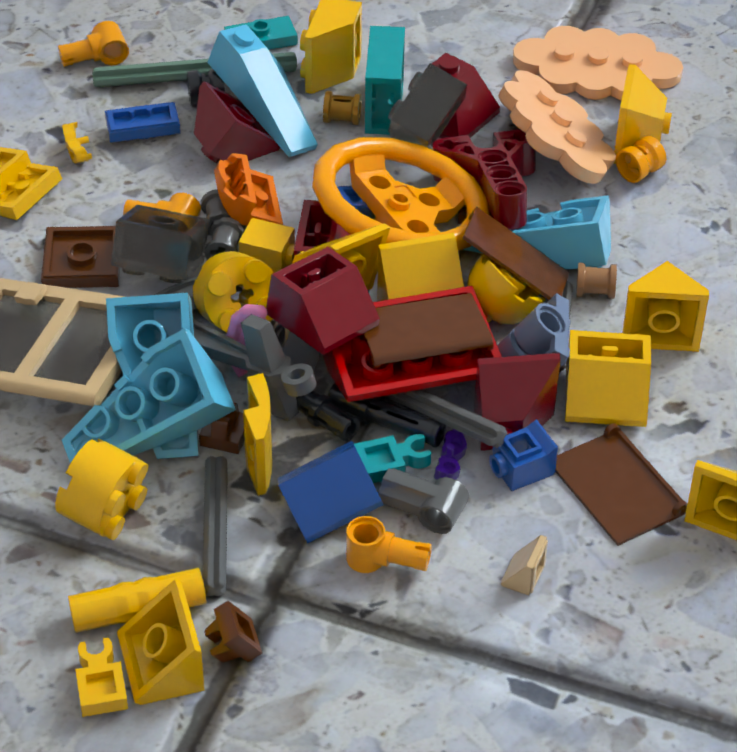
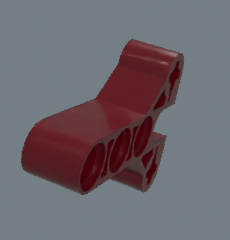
[433,130,536,230]

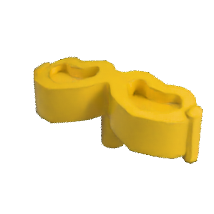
[62,122,92,164]

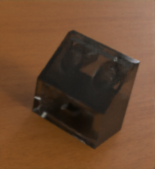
[388,63,467,149]

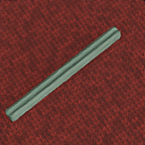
[92,52,297,87]

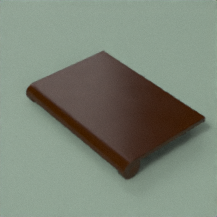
[462,207,569,300]
[363,293,494,369]
[555,423,688,546]

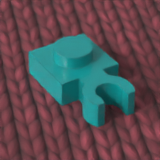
[354,434,431,483]

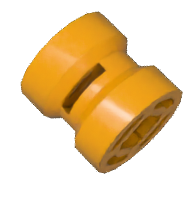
[615,135,667,183]

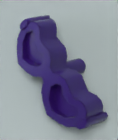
[434,428,467,480]

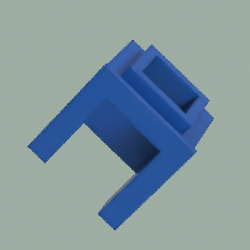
[489,419,558,491]

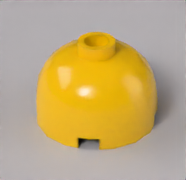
[467,254,545,325]

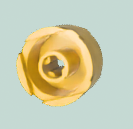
[193,251,274,332]
[55,439,148,540]

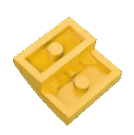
[0,147,62,220]
[243,373,272,496]

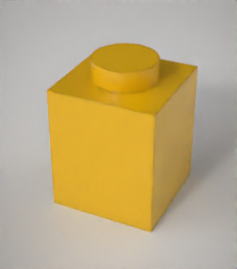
[238,218,295,273]

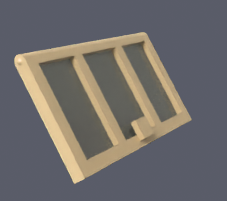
[0,278,125,406]

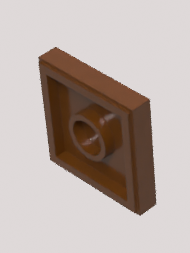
[41,226,122,288]

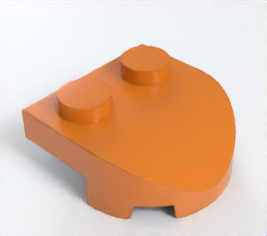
[214,153,283,226]

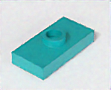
[224,15,298,50]

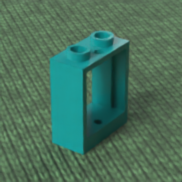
[365,26,405,135]

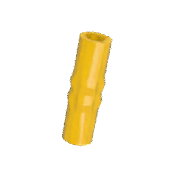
[68,568,207,633]

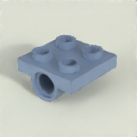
[497,293,571,368]

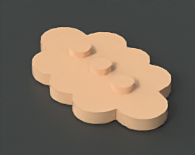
[513,26,683,101]
[498,70,616,184]

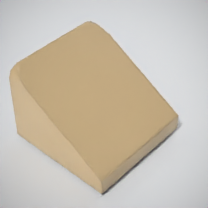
[501,535,548,595]

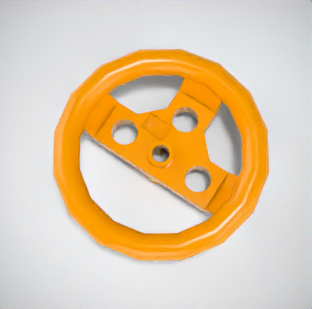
[312,137,489,251]

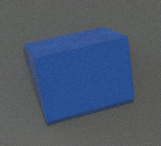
[277,441,384,543]

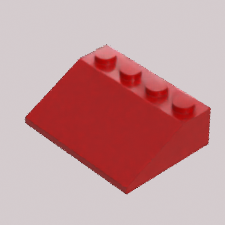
[323,286,502,402]

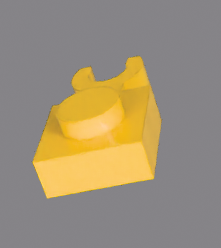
[75,637,128,717]

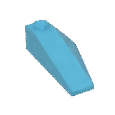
[207,25,318,157]
[463,195,611,269]
[106,293,199,459]
[62,328,236,463]

